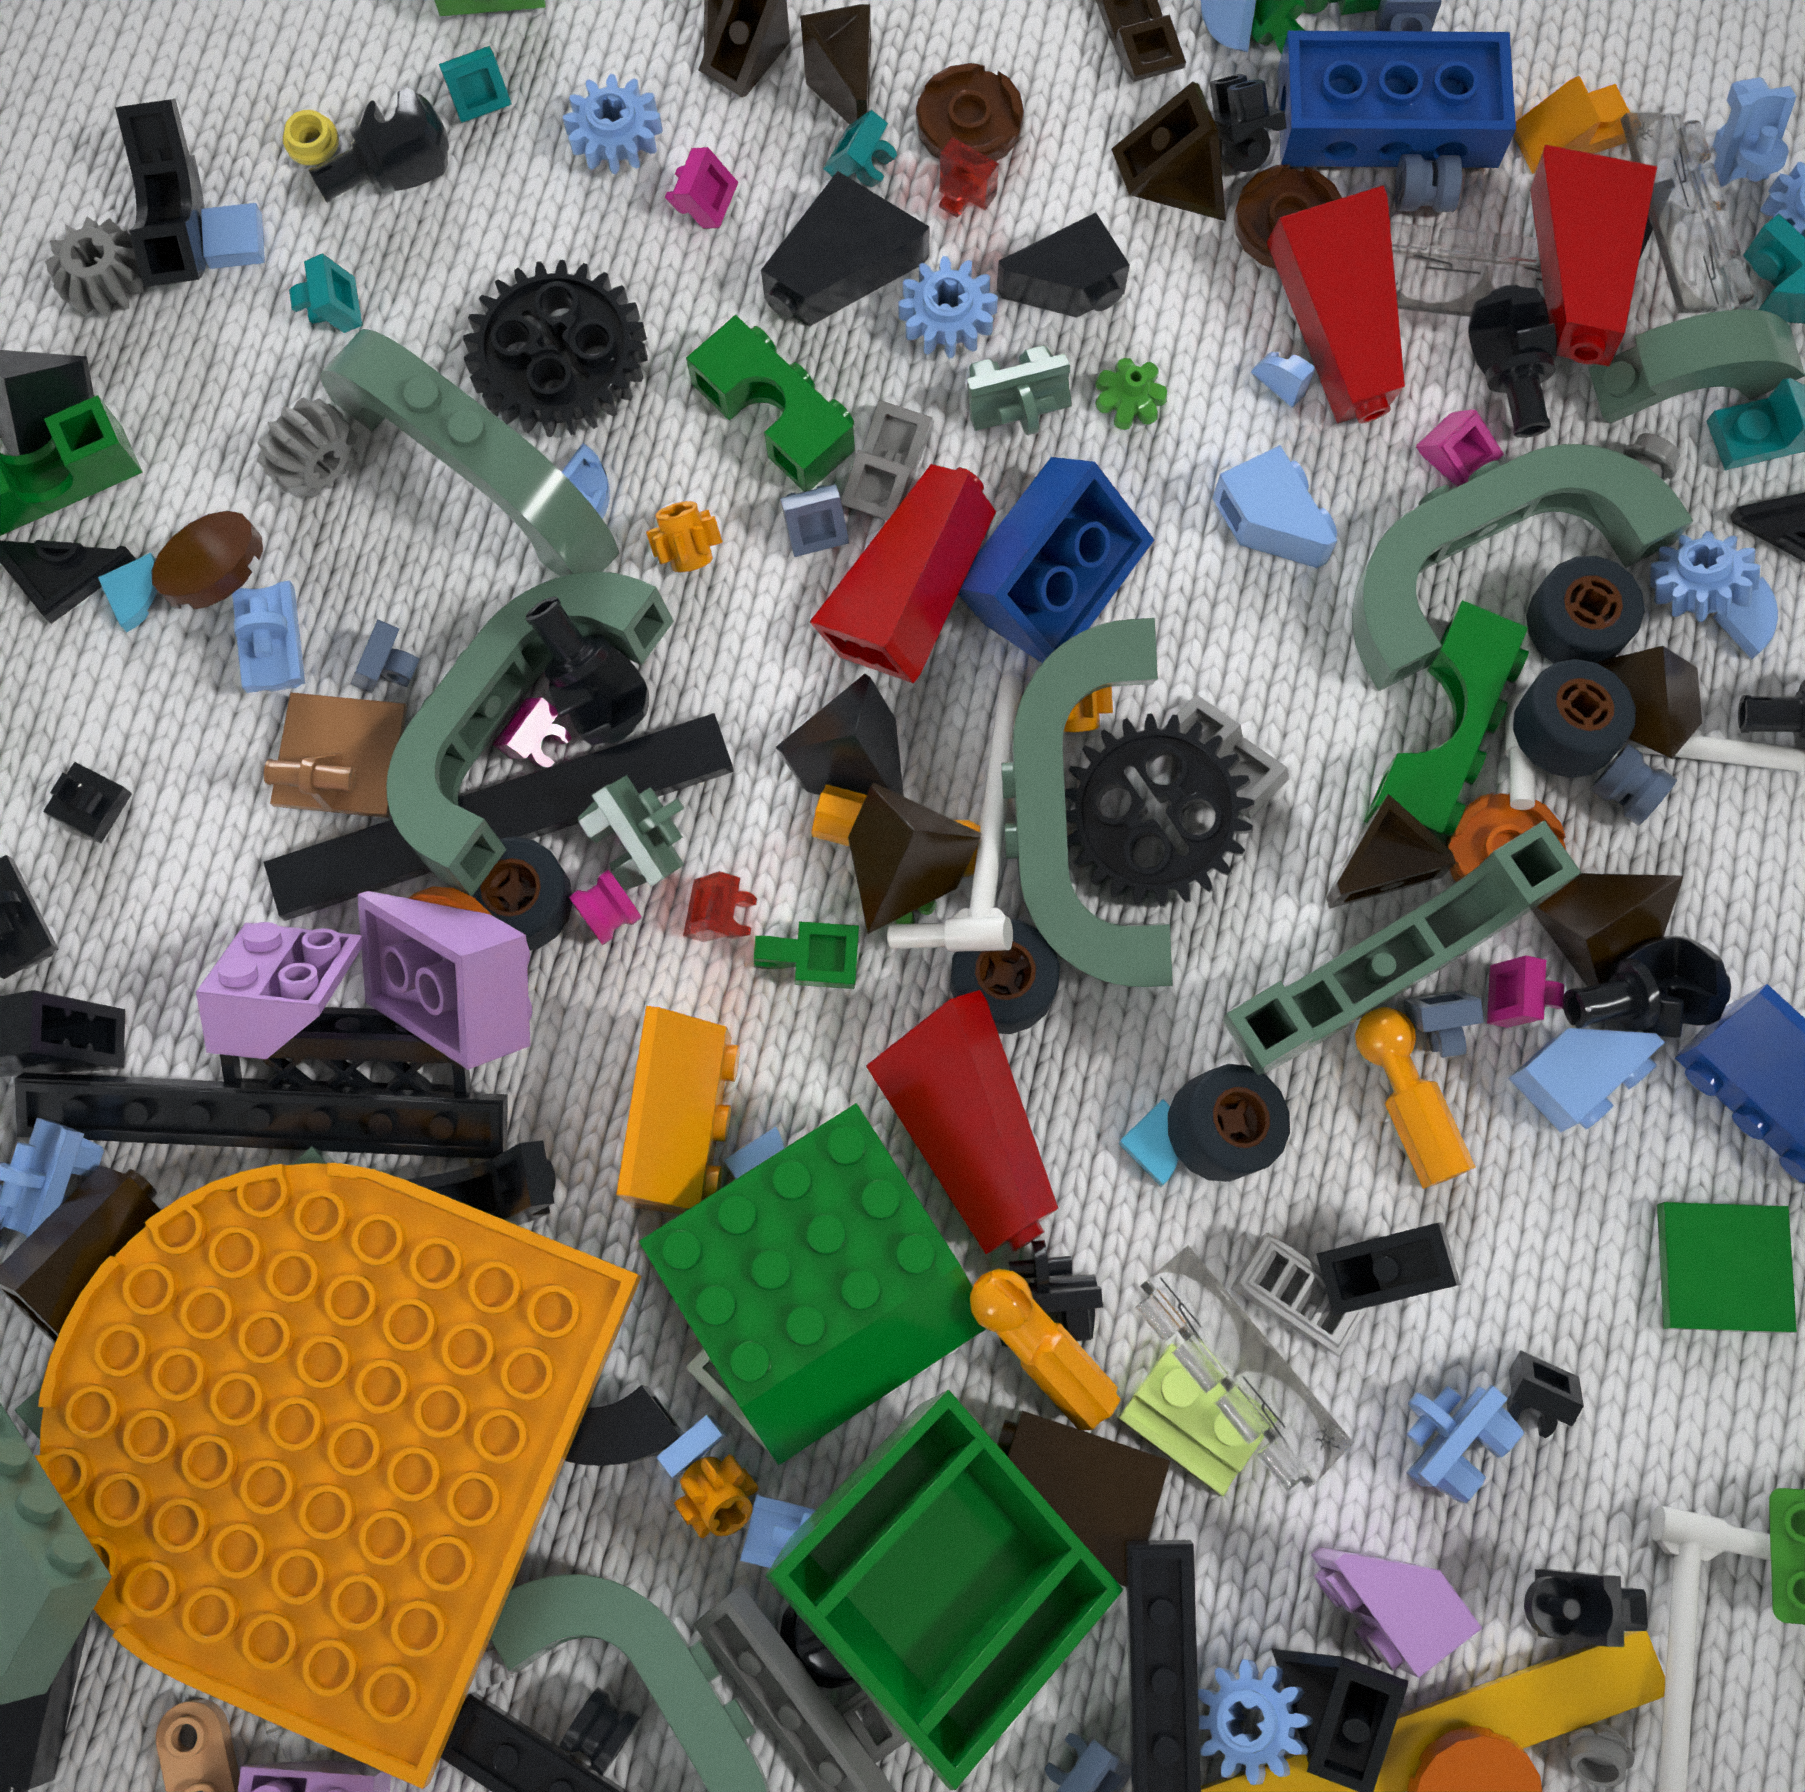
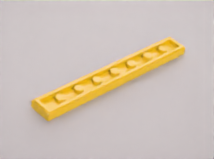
[1201,1630,1665,1792]

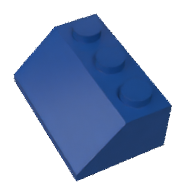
[958,457,1155,663]
[1675,984,1805,1184]

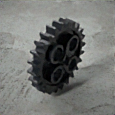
[463,260,648,437]
[1065,713,1255,908]

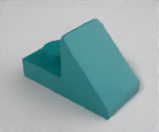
[1743,214,1805,324]
[1706,378,1805,471]

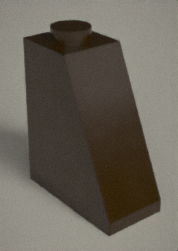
[0,1165,161,1344]
[997,1410,1171,1587]

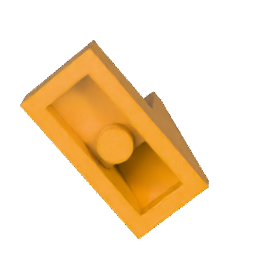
[1513,76,1638,174]

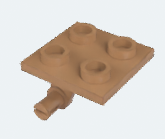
[264,692,408,818]

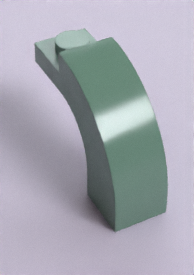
[1588,309,1805,423]

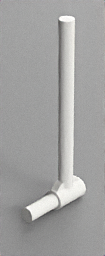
[887,676,1023,952]
[1505,693,1805,810]
[1651,1505,1771,1792]

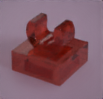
[939,137,999,218]
[683,871,757,942]

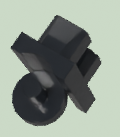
[1209,74,1287,172]
[0,855,59,979]
[999,1240,1103,1347]
[1524,1569,1648,1647]

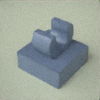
[1375,0,1441,31]
[780,484,849,557]
[351,619,419,693]
[1403,990,1484,1058]
[1044,1733,1131,1792]

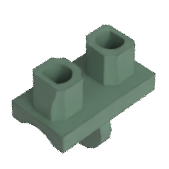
[967,345,1072,435]
[578,775,685,890]

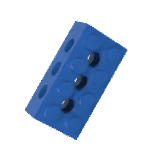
[1277,30,1516,168]

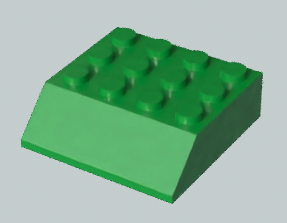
[639,1103,986,1466]
[765,1390,1124,1790]

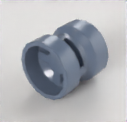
[1394,154,1462,212]
[1590,743,1677,826]

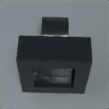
[43,761,132,843]
[1507,1350,1584,1438]

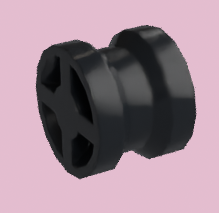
[559,1687,641,1776]

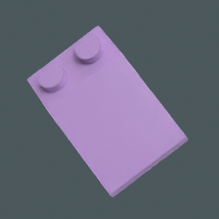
[357,891,532,1070]

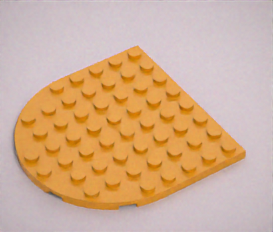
[35,1163,642,1789]

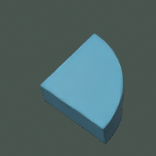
[98,553,157,632]
[1118,1099,1179,1187]

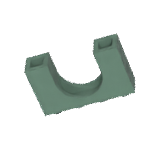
[0,1403,112,1705]

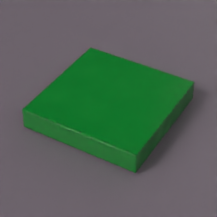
[1657,1202,1797,1333]

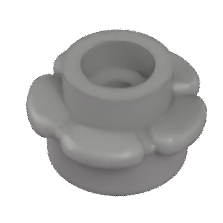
[1623,433,1680,481]
[1566,1723,1635,1787]

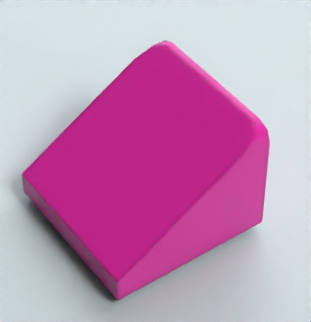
[1416,409,1504,487]

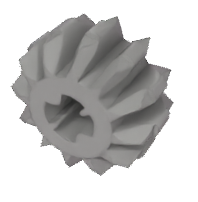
[45,216,145,317]
[257,397,358,498]

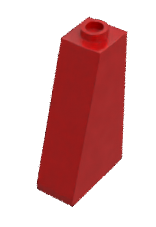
[1530,145,1658,367]
[1266,185,1405,424]
[810,464,996,684]
[866,990,1059,1254]

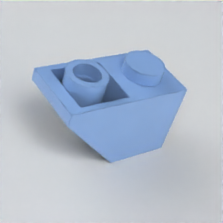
[1212,445,1337,568]
[1509,1028,1665,1132]

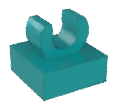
[439,46,512,123]
[823,109,897,187]
[289,253,363,333]

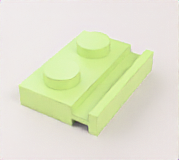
[1117,1343,1276,1497]

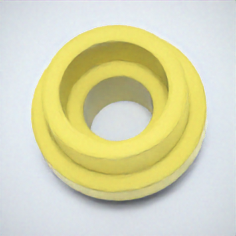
[283,110,339,165]

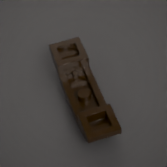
[1096,0,1186,82]

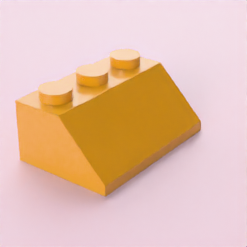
[616,1006,740,1214]

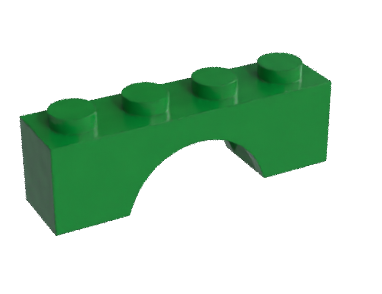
[1364,600,1529,839]

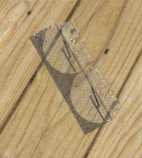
[1620,113,1754,313]
[1390,222,1545,317]
[1135,1245,1354,1491]

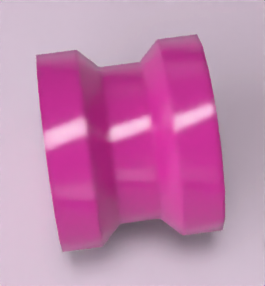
[568,870,642,945]

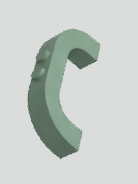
[320,329,619,577]
[1352,444,1693,691]
[386,572,674,896]
[1001,618,1173,987]
[1222,820,1581,1075]
[490,1574,770,1792]

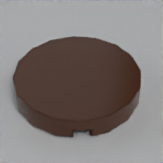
[916,63,1024,169]
[1234,165,1342,270]
[151,511,263,609]

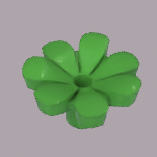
[1095,358,1167,430]

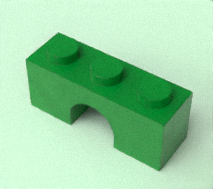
[686,314,855,492]
[0,395,143,536]

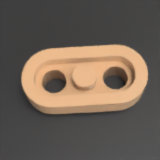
[156,1699,240,1792]

